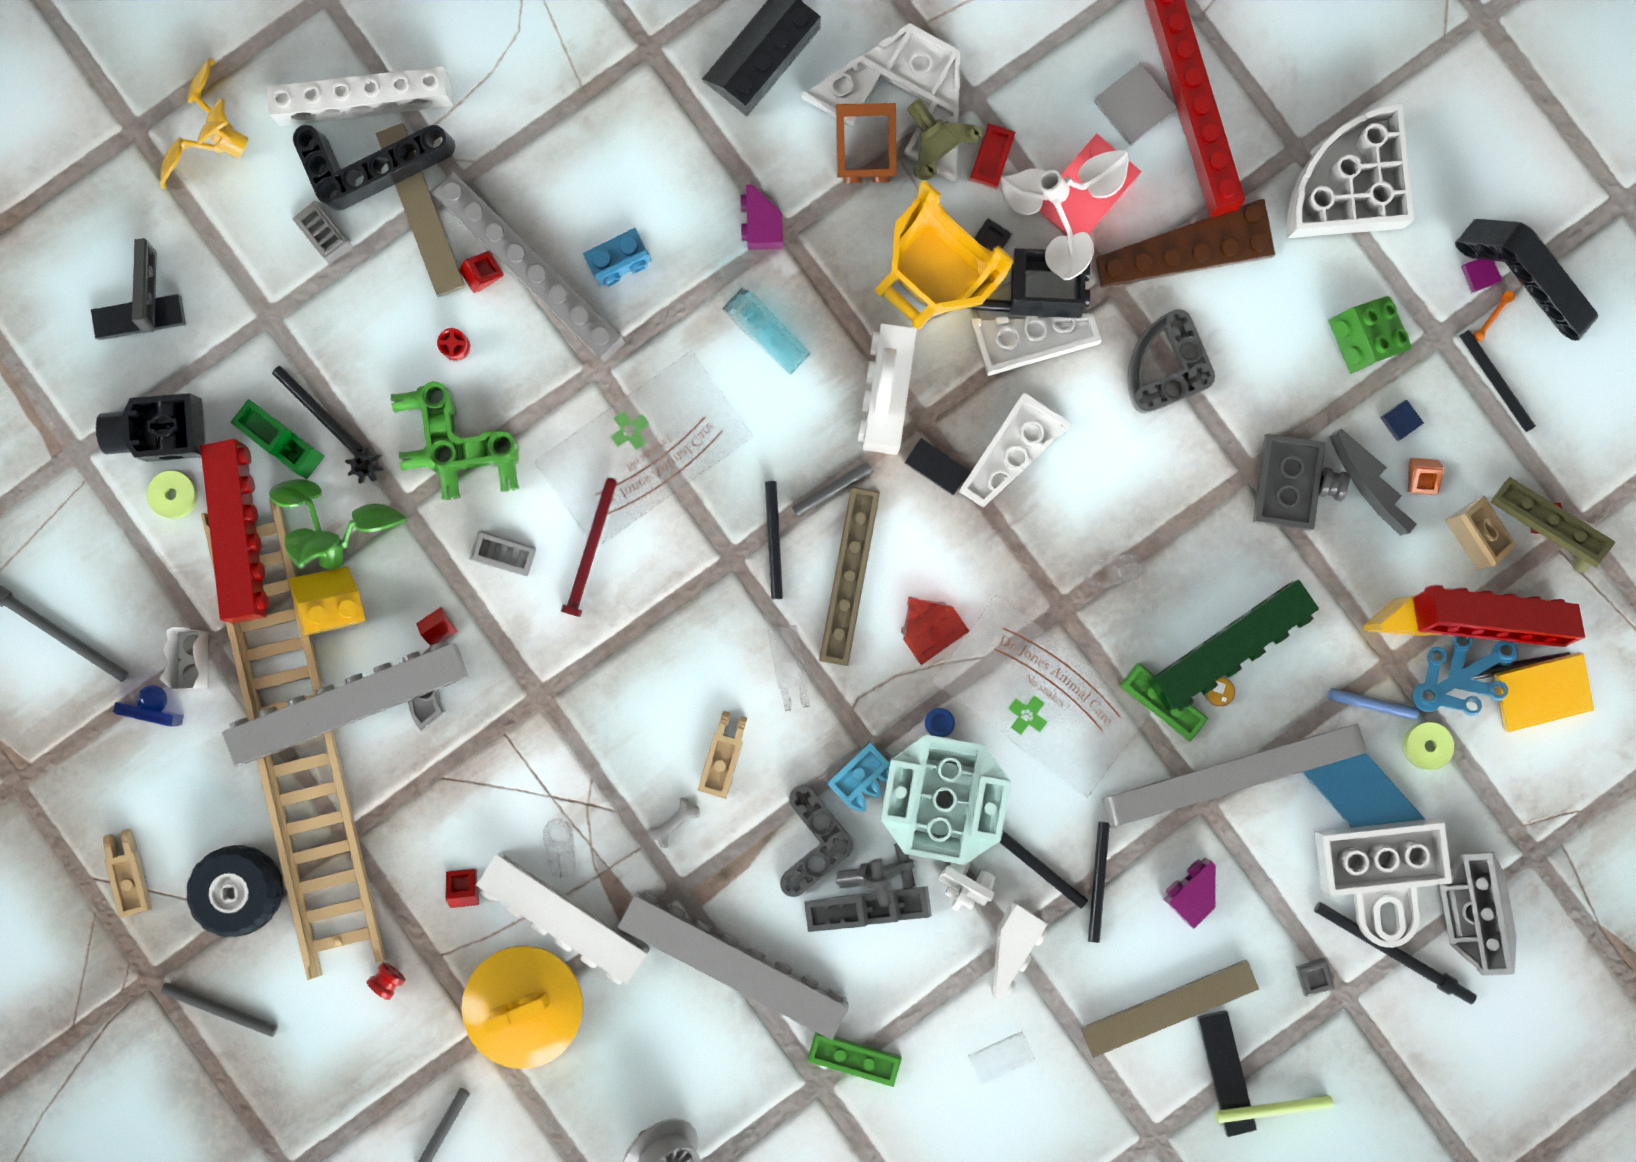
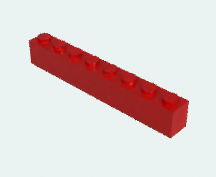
[1144,0,1245,218]

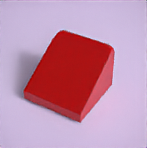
[459,251,504,293]
[445,869,479,908]

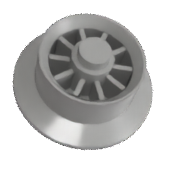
[623,1119,701,1162]

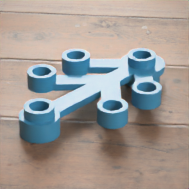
[1412,636,1518,716]

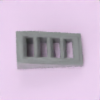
[292,201,353,264]
[469,531,536,576]

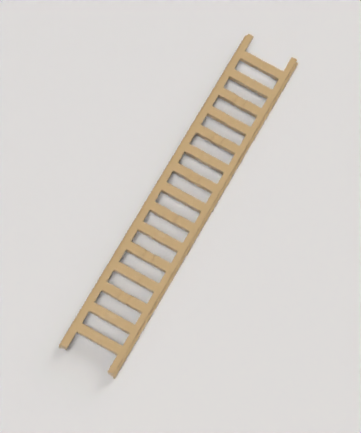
[201,498,386,980]

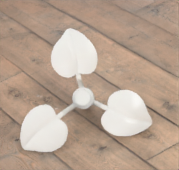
[1001,150,1129,280]

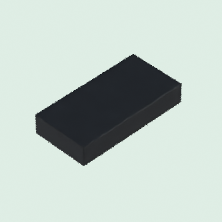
[904,438,970,496]

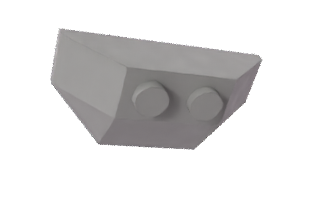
[1439,852,1516,976]

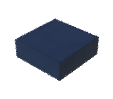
[1380,399,1424,441]

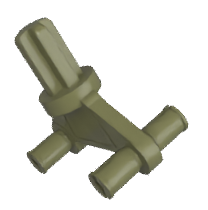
[907,99,983,180]

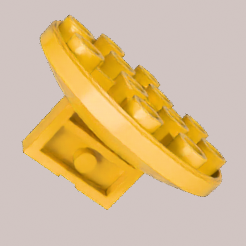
[462,945,583,1069]

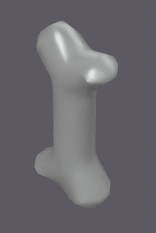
[648,798,700,848]

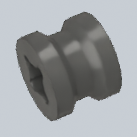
[1319,467,1350,501]

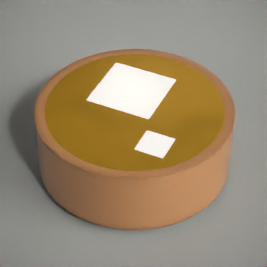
[1204,677,1235,707]

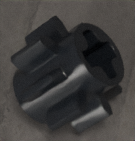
[345,447,384,484]

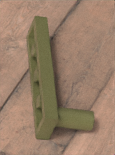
[1491,477,1616,573]

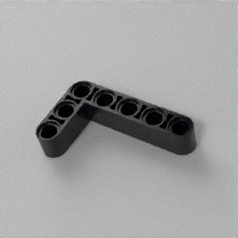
[293,125,455,211]
[1455,219,1598,341]

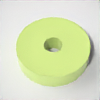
[147,471,198,519]
[1403,722,1454,770]

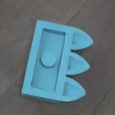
[827,743,890,812]

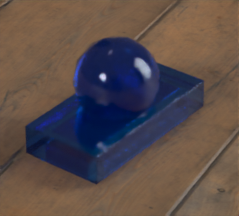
[113,685,184,727]

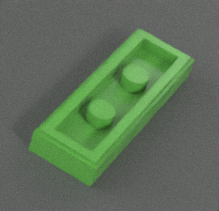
[1119,663,1209,742]
[807,1032,902,1087]

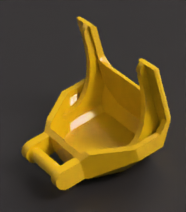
[874,180,1013,331]

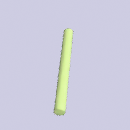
[1215,1095,1333,1123]

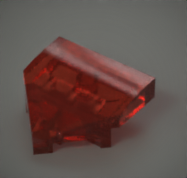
[901,596,969,665]

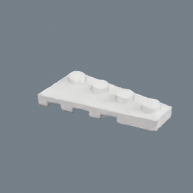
[970,313,1101,376]
[959,392,1073,507]

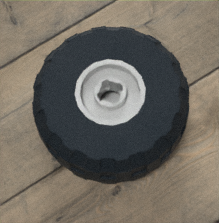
[186,845,283,937]

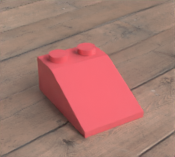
[1038,133,1142,236]

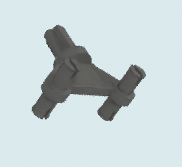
[836,843,916,907]

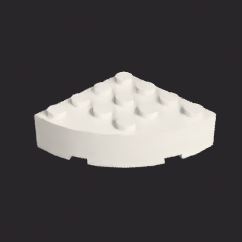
[1287,103,1415,238]

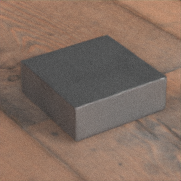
[1295,958,1335,997]

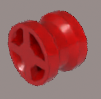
[437,328,471,361]
[366,962,406,1000]

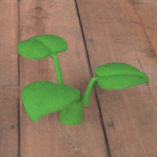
[269,479,407,569]

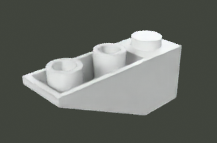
[992,901,1048,1001]

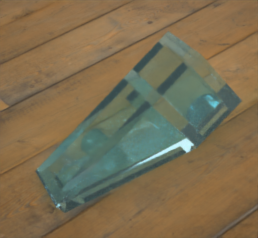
[722,288,811,375]

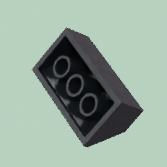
[702,0,821,117]

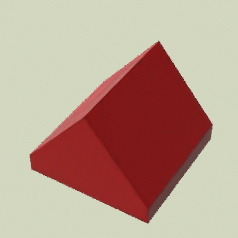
[416,607,458,646]

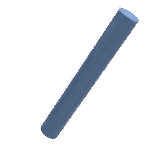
[1328,688,1419,720]

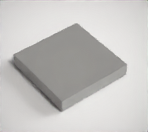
[1094,63,1177,146]

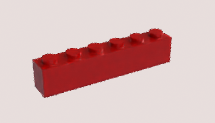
[200,439,269,624]
[1413,585,1586,647]

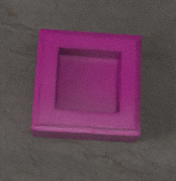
[1461,259,1502,293]

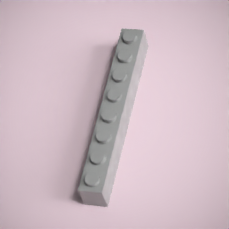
[432,172,625,364]
[222,640,469,766]
[617,891,849,1040]

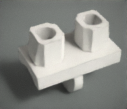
[937,862,996,911]

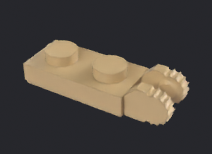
[697,711,748,799]
[102,829,152,919]

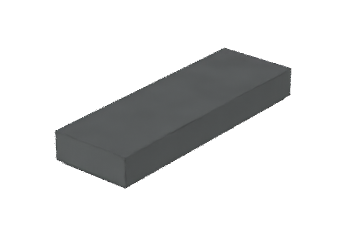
[132,238,157,333]

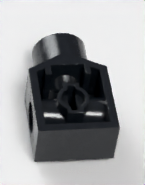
[96,393,205,462]

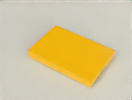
[1494,652,1594,732]

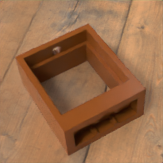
[836,103,897,183]

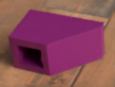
[741,185,783,250]
[1163,858,1216,929]

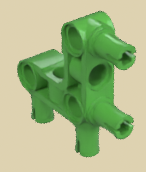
[391,381,519,500]

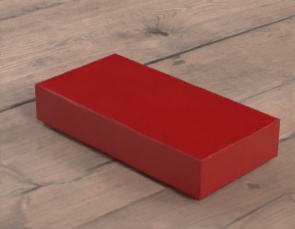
[969,123,1016,189]

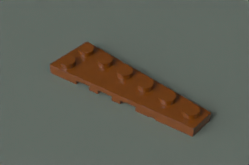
[1096,199,1275,288]

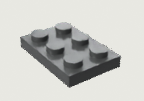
[1253,434,1326,531]

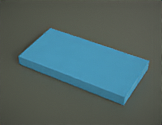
[1302,753,1425,827]

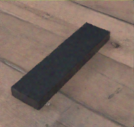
[1197,1010,1257,1137]

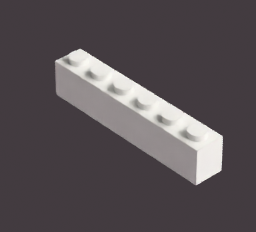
[476,852,650,985]

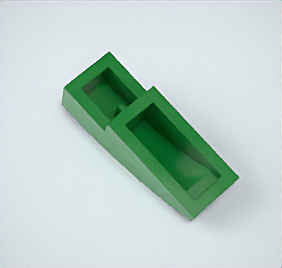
[230,399,325,479]

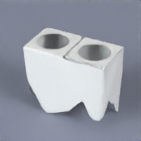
[160,627,209,690]

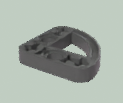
[1127,309,1215,414]

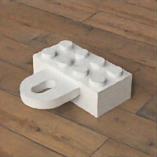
[858,323,917,455]
[1314,819,1452,947]

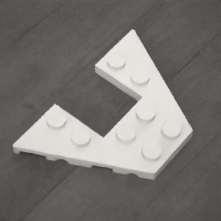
[802,23,961,183]

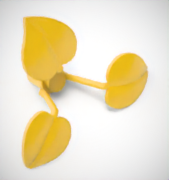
[160,58,248,190]

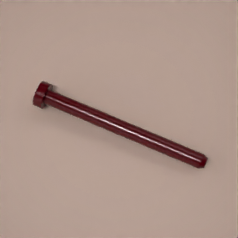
[561,477,617,617]

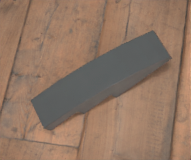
[1329,429,1417,535]
[804,886,932,932]

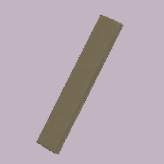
[376,123,466,297]
[819,487,880,666]
[1081,960,1259,1058]

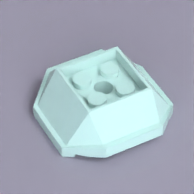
[880,734,1011,865]

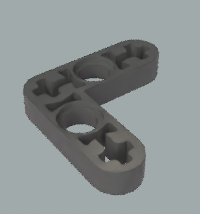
[780,785,853,897]

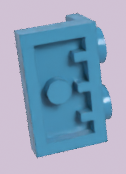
[583,228,652,287]

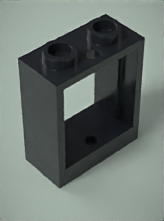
[1010,248,1090,318]

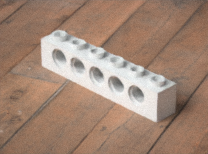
[267,66,453,126]

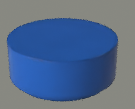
[925,708,955,737]

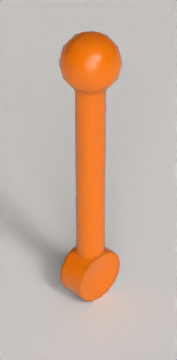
[1473,291,1515,341]

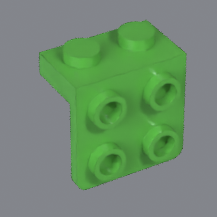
[1328,296,1411,374]

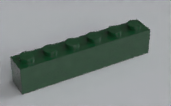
[1148,579,1319,711]

